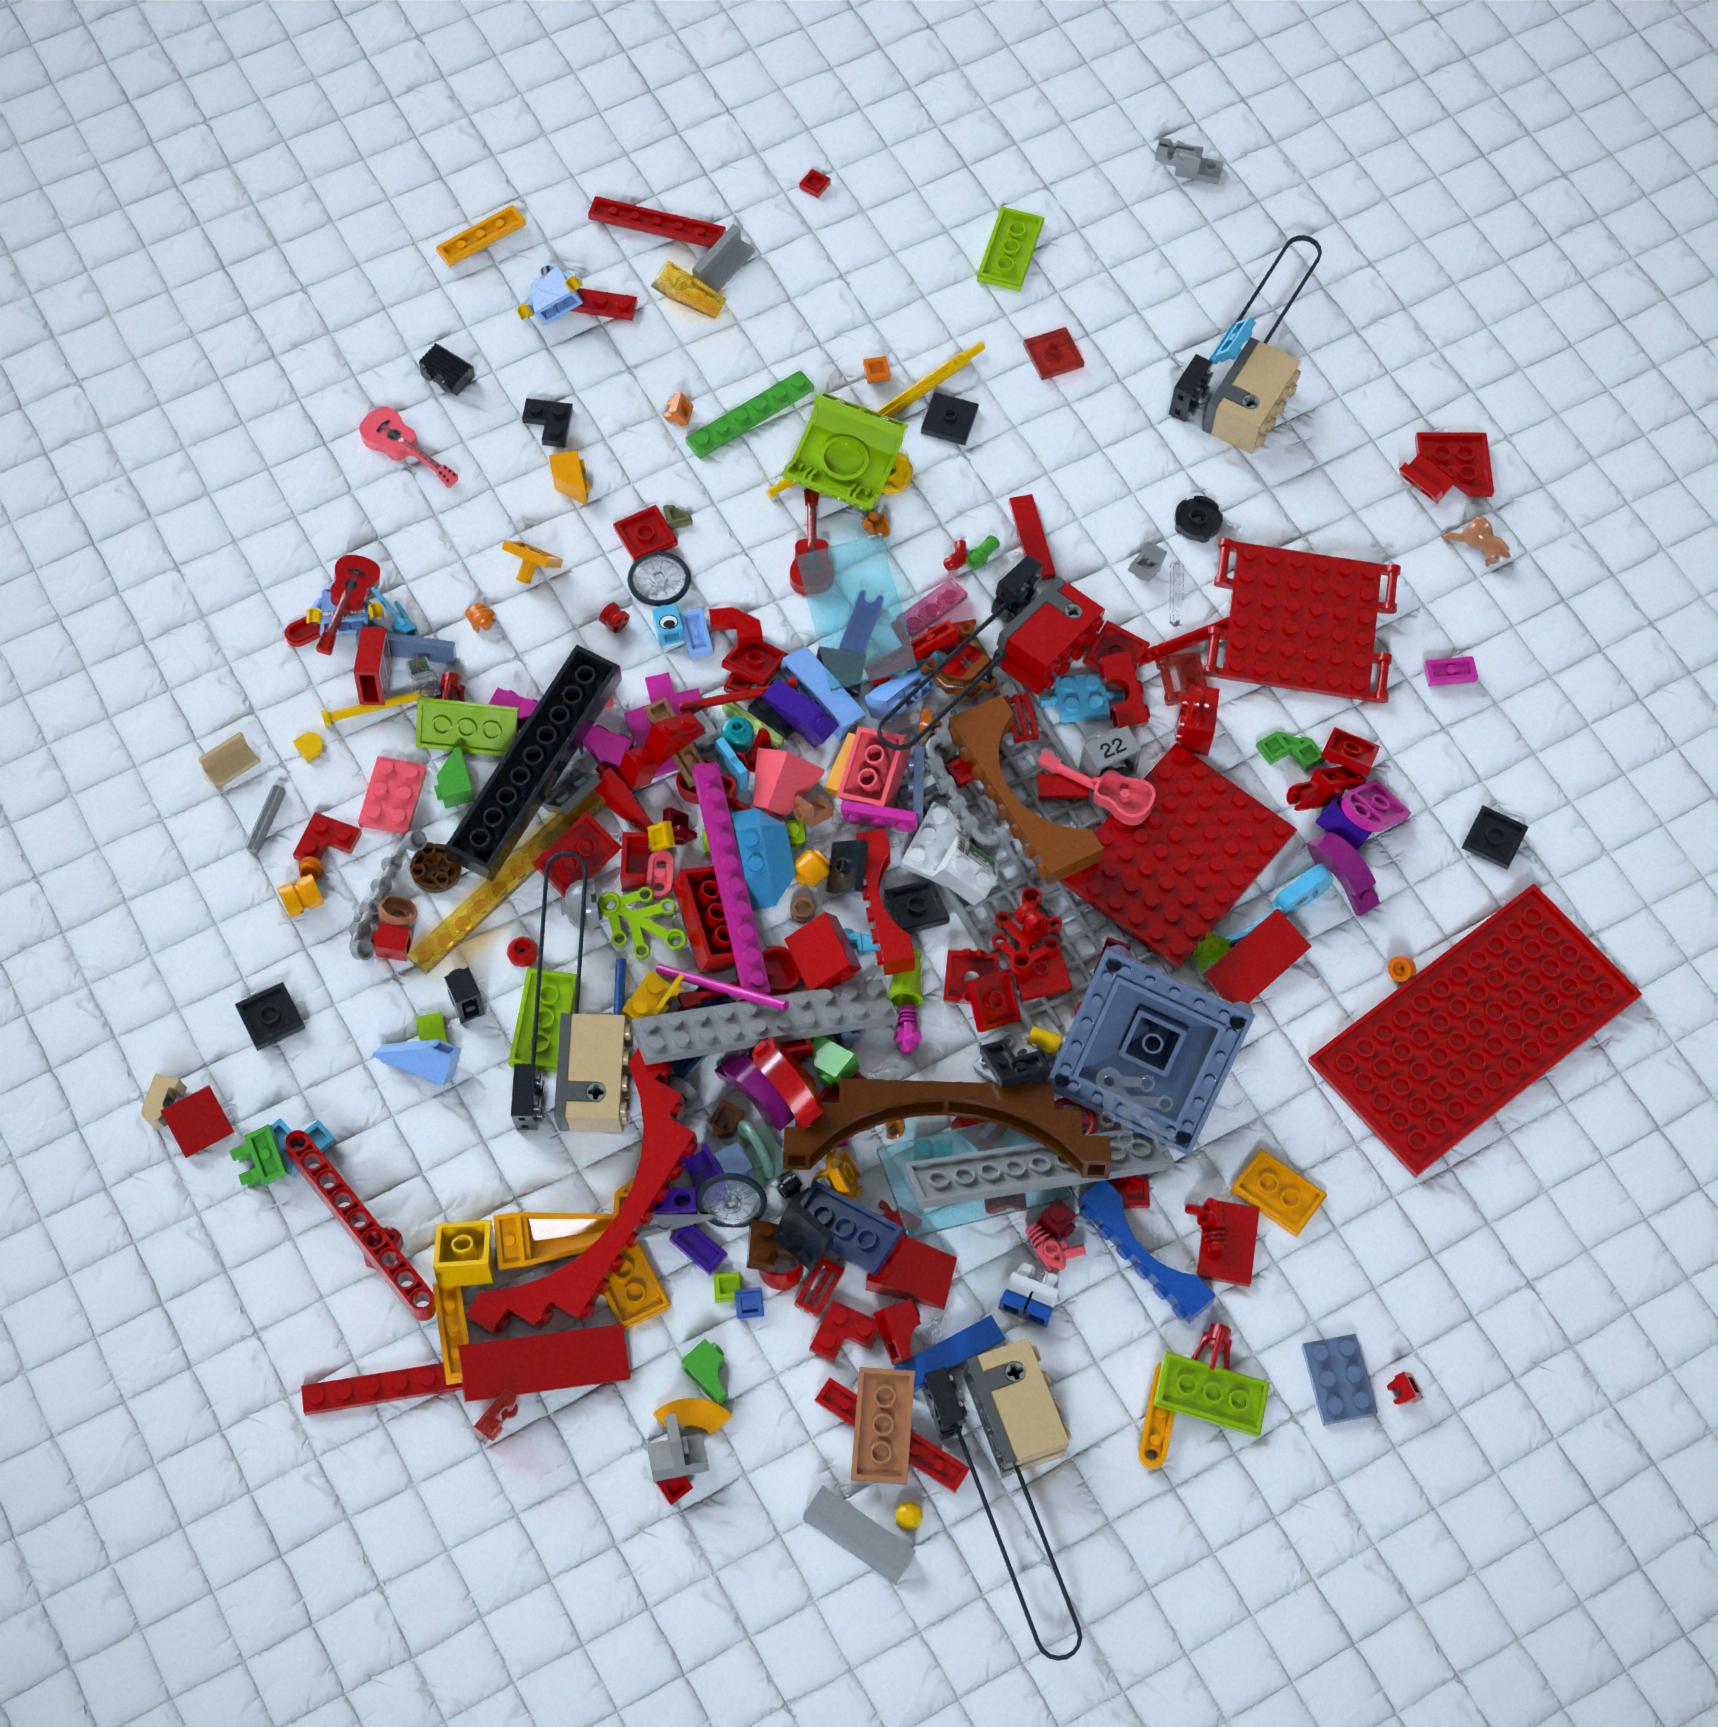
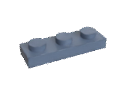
[907,746,925,825]

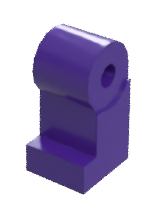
[653,1187,700,1214]

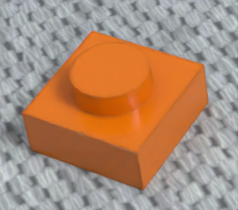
[863,356,891,384]

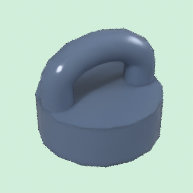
[835,1031,862,1050]

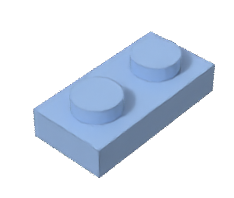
[679,608,713,659]

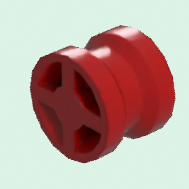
[599,602,630,633]

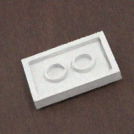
[900,802,979,887]

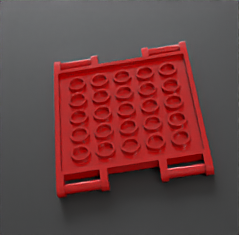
[1203,538,1401,703]

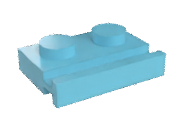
[1209,317,1256,365]

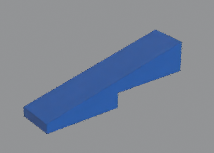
[894,1315,1006,1392]

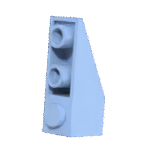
[865,668,937,723]
[372,1039,461,1085]

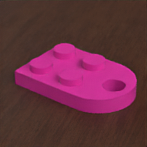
[1341,779,1411,832]

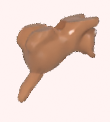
[1441,517,1511,567]

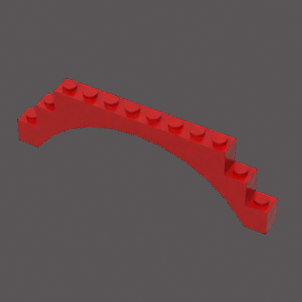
[465,1047,698,1338]

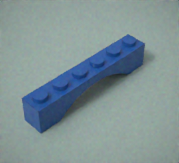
[1078,1180,1216,1324]

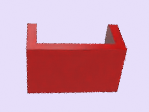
[620,832,650,892]

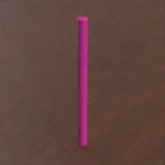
[656,964,789,1011]

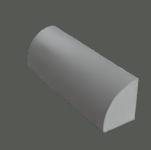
[803,1485,916,1585]

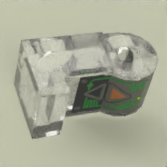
[406,656,441,698]

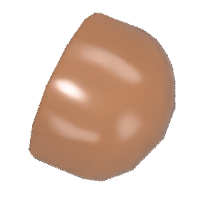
[378,895,418,927]

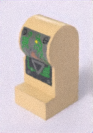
[141,1073,187,1129]

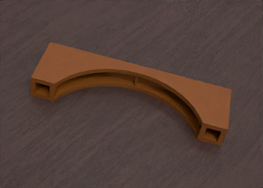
[948,694,1104,886]

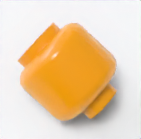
[794,849,831,887]

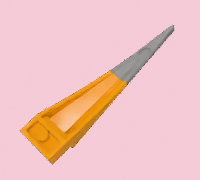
[493,1212,715,1271]

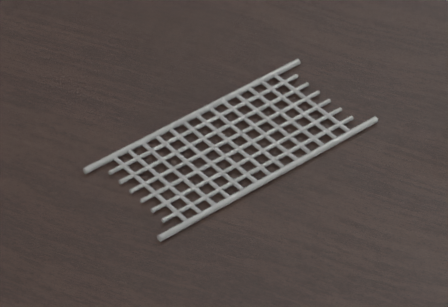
[850,672,1208,1062]

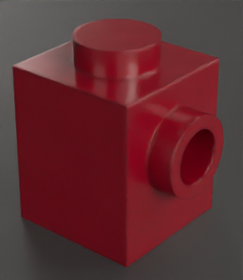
[1037,1197,1077,1242]

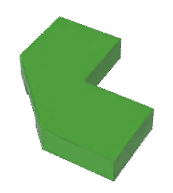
[1256,731,1326,773]

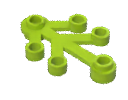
[597,887,687,960]

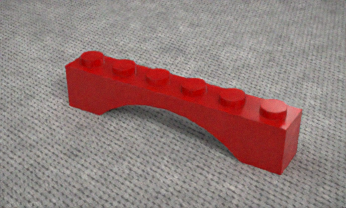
[855,829,915,976]

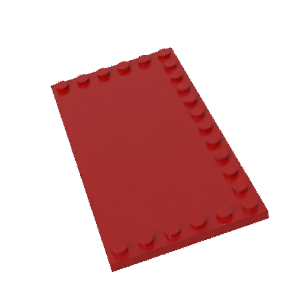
[1308,884,1642,1178]

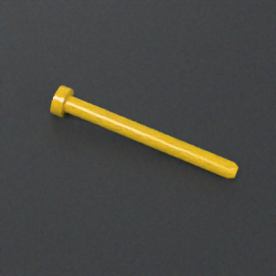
[321,688,431,727]

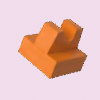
[663,392,694,426]

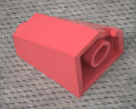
[753,748,825,818]

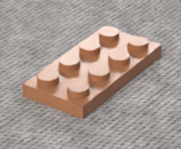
[851,1367,915,1485]

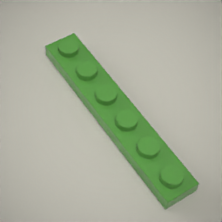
[686,370,814,459]

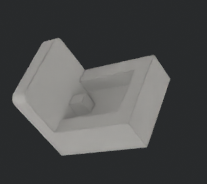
[1128,541,1167,582]
[693,710,718,754]

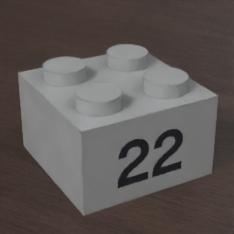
[1079,725,1142,792]

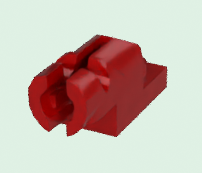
[1286,766,1367,811]

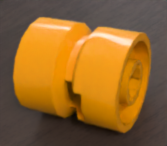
[277,874,324,919]

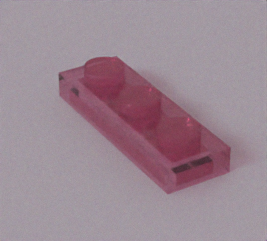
[897,578,968,638]

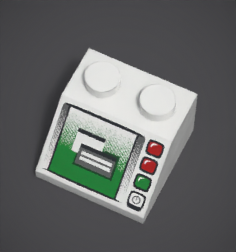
[933,835,999,905]

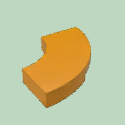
[653,1398,732,1436]

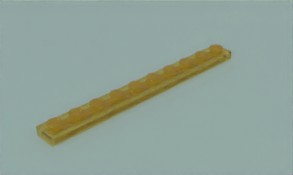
[407,789,607,975]

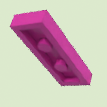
[840,800,919,832]

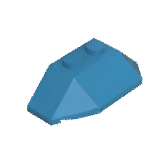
[731,808,796,911]

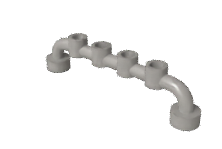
[924,725,1010,848]
[349,830,427,961]

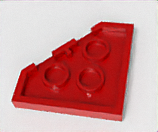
[1415,432,1494,497]

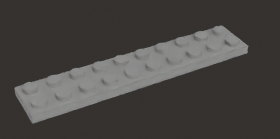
[631,979,899,1065]
[903,1128,1175,1209]

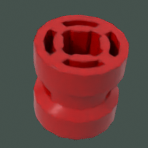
[1014,900,1050,937]

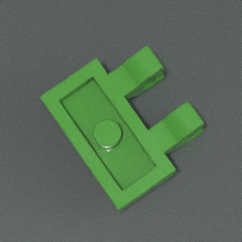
[229,1124,290,1187]

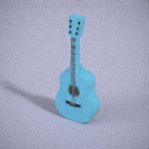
[1225,864,1334,947]

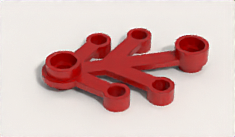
[992,887,1062,976]

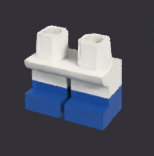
[998,1262,1059,1328]

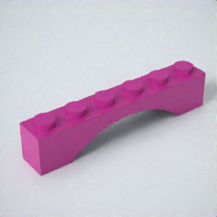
[488,687,634,774]

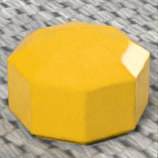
[895,1501,922,1531]

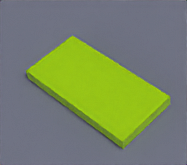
[976,206,1045,292]
[415,697,519,757]
[509,968,577,1073]
[1153,1351,1270,1437]

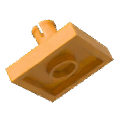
[502,540,564,584]

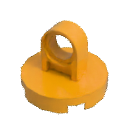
[811,1147,863,1200]

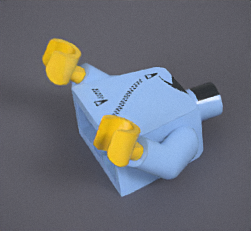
[516,265,583,324]

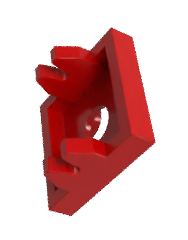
[943,948,1000,1004]

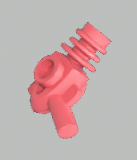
[1025,1222,1086,1273]

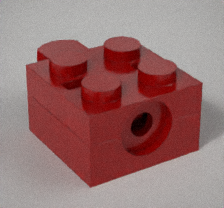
[1175,684,1220,756]

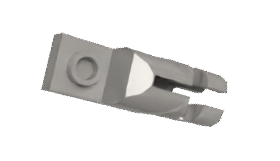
[1155,137,1224,185]

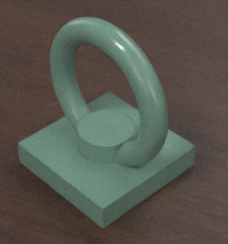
[731,1120,793,1197]

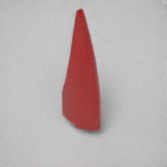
[592,763,655,833]

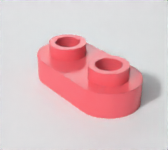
[646,850,674,900]

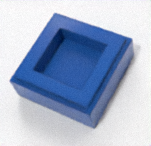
[734,1287,764,1319]

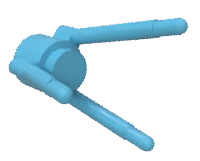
[368,587,417,636]

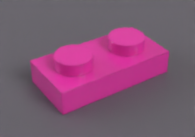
[1423,656,1478,687]

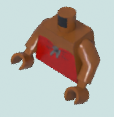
[920,621,998,697]

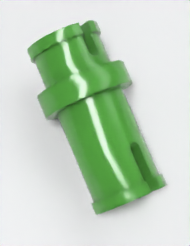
[966,535,1000,569]

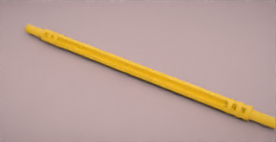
[766,341,986,499]

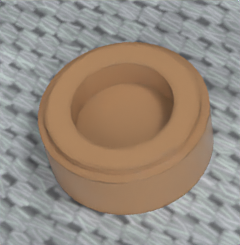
[790,896,816,923]

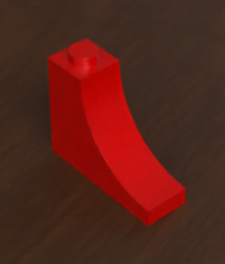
[752,1036,824,1129]

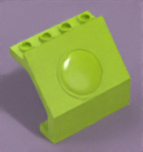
[782,391,909,512]

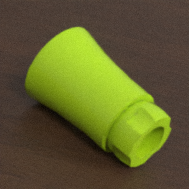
[887,948,924,1008]

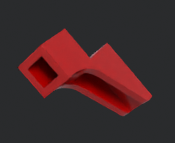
[617,712,705,790]

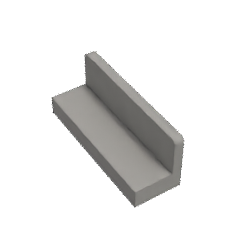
[692,224,755,295]

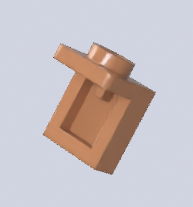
[793,795,834,828]

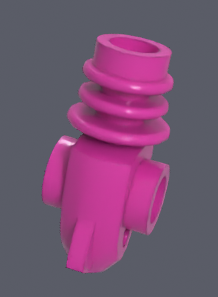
[894,1004,922,1055]

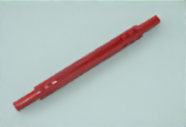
[1138,617,1229,667]

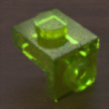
[1194,933,1231,969]

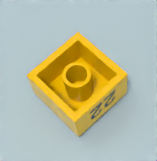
[433,1220,496,1288]

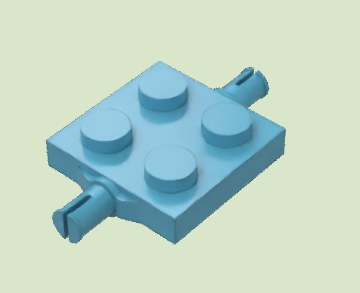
[1039,673,1124,723]

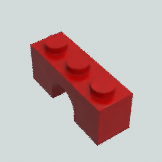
[1096,651,1150,730]

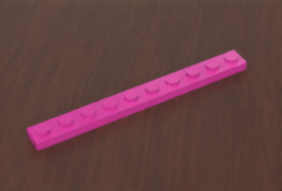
[691,763,771,995]

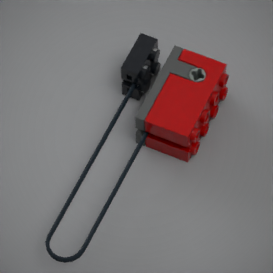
[877,555,1105,751]

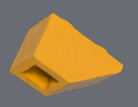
[549,451,590,504]

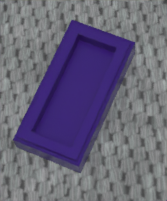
[669,1224,728,1276]

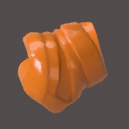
[862,512,890,541]
[465,602,496,633]
[884,1119,905,1140]

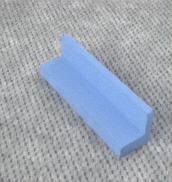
[779,647,866,741]

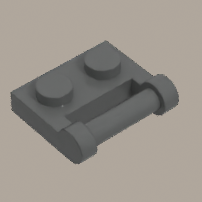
[542,767,602,815]

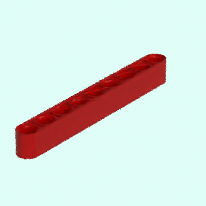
[285,1130,436,1321]

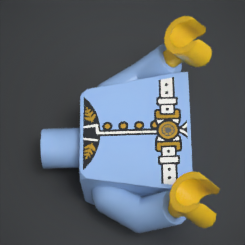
[306,580,384,636]

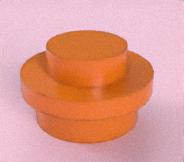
[299,857,325,881]

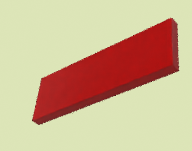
[457,1324,631,1403]

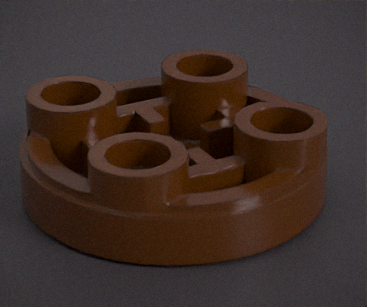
[410,842,462,893]

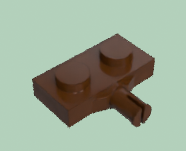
[746,1219,794,1273]

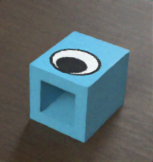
[652,604,684,647]

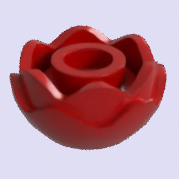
[507,936,539,967]

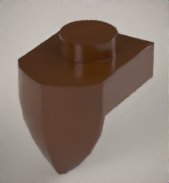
[708,1098,747,1139]

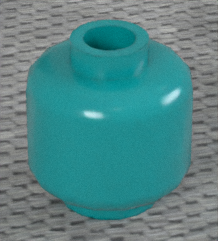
[721,716,753,753]

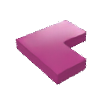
[645,672,704,716]

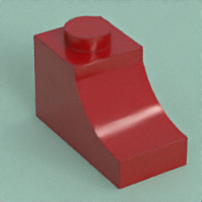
[873,1299,921,1366]

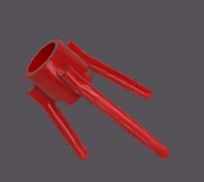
[434,672,465,702]
[1191,1323,1233,1370]

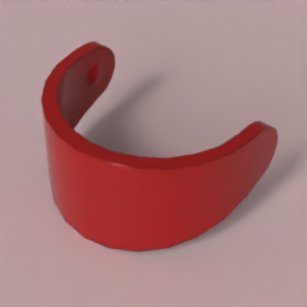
[736,728,771,772]
[759,1264,804,1290]

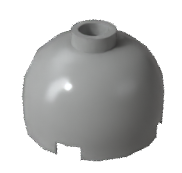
[560,878,600,930]

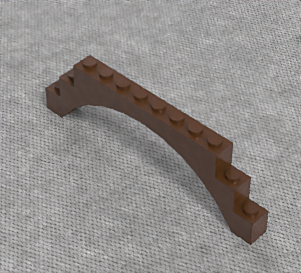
[783,1078,1111,1179]

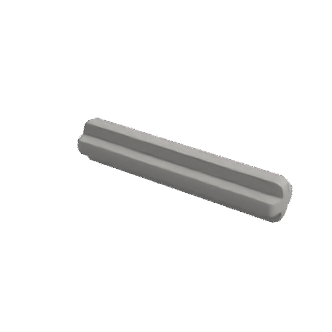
[245,785,286,854]

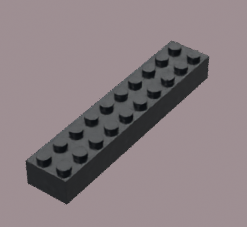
[444,644,622,882]

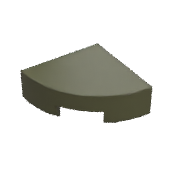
[663,505,693,529]

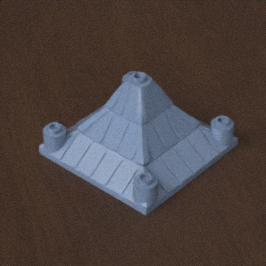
[1045,945,1256,1156]

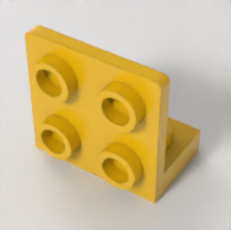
[620,970,684,1020]

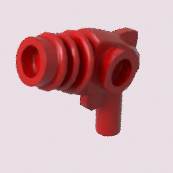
[1185,1197,1227,1253]

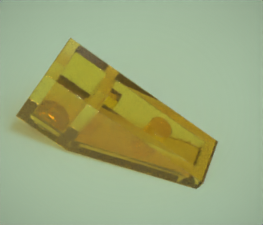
[650,260,727,319]

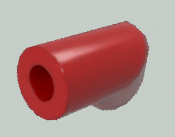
[943,540,967,571]

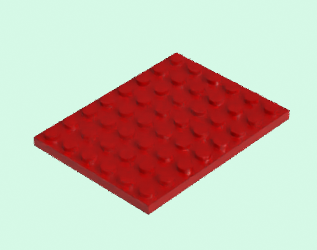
[1059,742,1297,970]

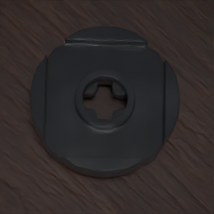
[1174,496,1223,543]

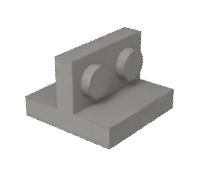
[647,1413,710,1482]

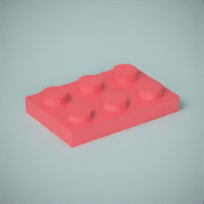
[358,756,427,835]

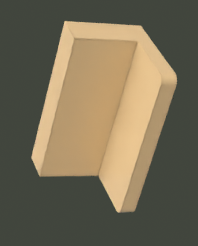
[199,732,260,790]

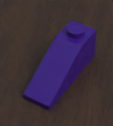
[761,678,840,748]

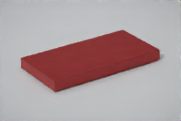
[1202,908,1312,1004]

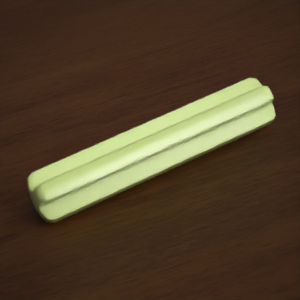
[722,702,784,750]

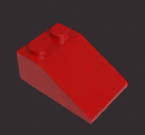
[865,1235,957,1310]

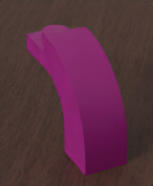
[1306,831,1381,916]
[714,1053,795,1131]

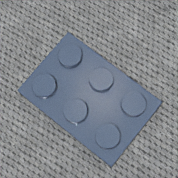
[1301,1333,1378,1426]

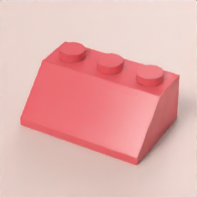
[837,726,912,808]

